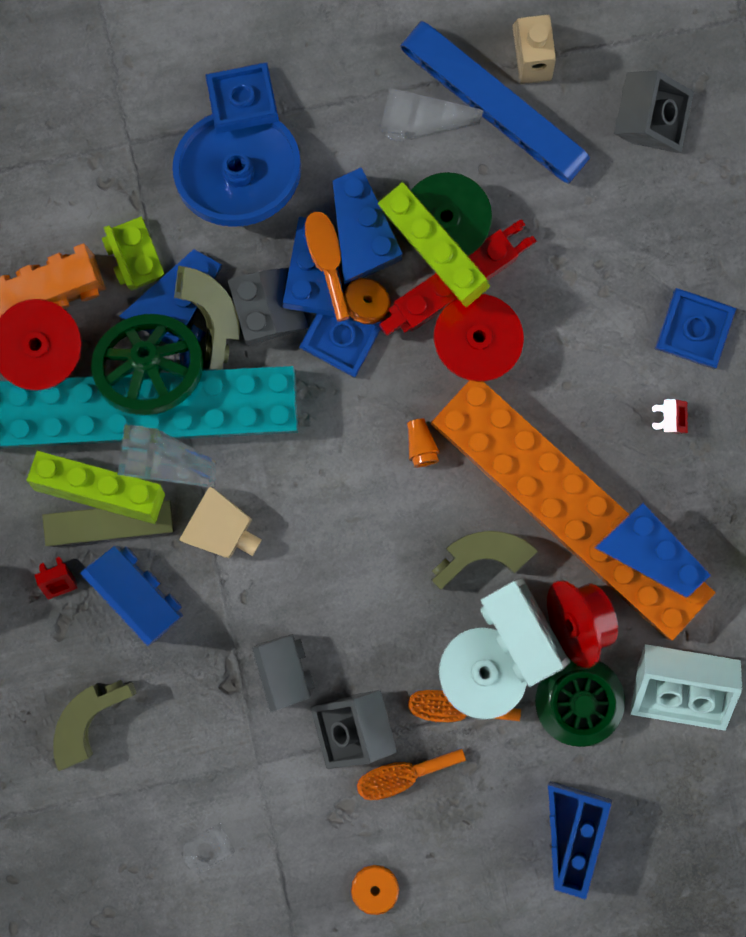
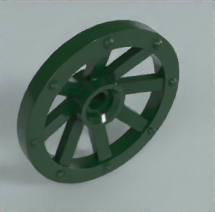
[91,314,203,415]

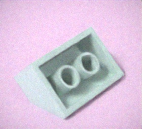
[480,578,570,687]
[631,644,742,731]

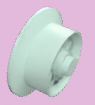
[439,628,527,719]

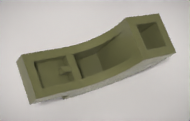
[174,266,240,370]
[431,531,538,590]
[53,679,137,772]

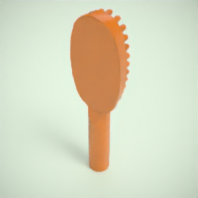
[305,212,350,322]
[408,690,521,722]
[357,749,466,800]

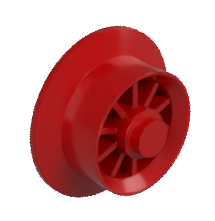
[434,294,524,382]
[0,299,82,390]
[547,580,618,668]

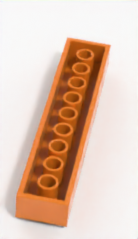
[431,381,716,641]

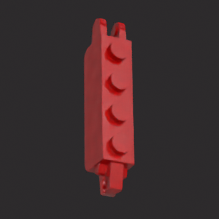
[379,219,537,336]

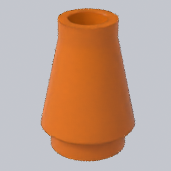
[407,418,440,468]

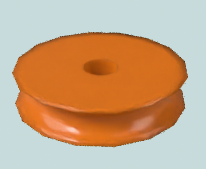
[343,278,390,324]
[351,865,399,915]

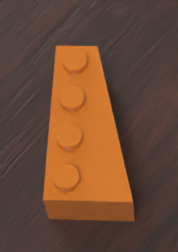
[0,243,106,317]

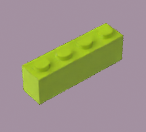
[378,182,491,308]
[26,451,165,524]

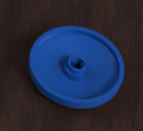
[172,114,301,227]

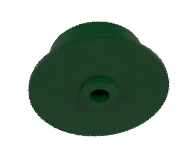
[409,172,492,257]
[535,658,625,747]

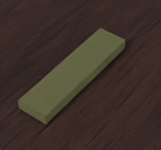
[42,500,174,546]

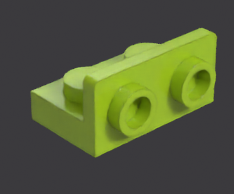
[102,216,165,291]

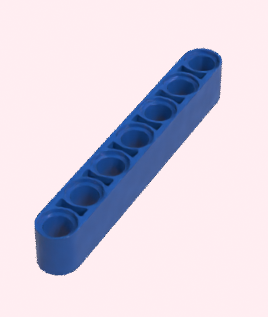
[400,21,590,184]

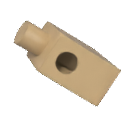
[513,15,556,84]
[179,486,262,558]

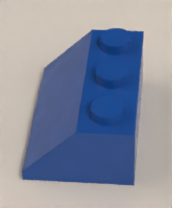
[80,546,183,646]

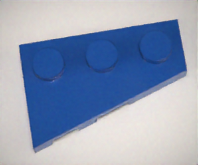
[283,216,343,317]
[594,503,711,598]

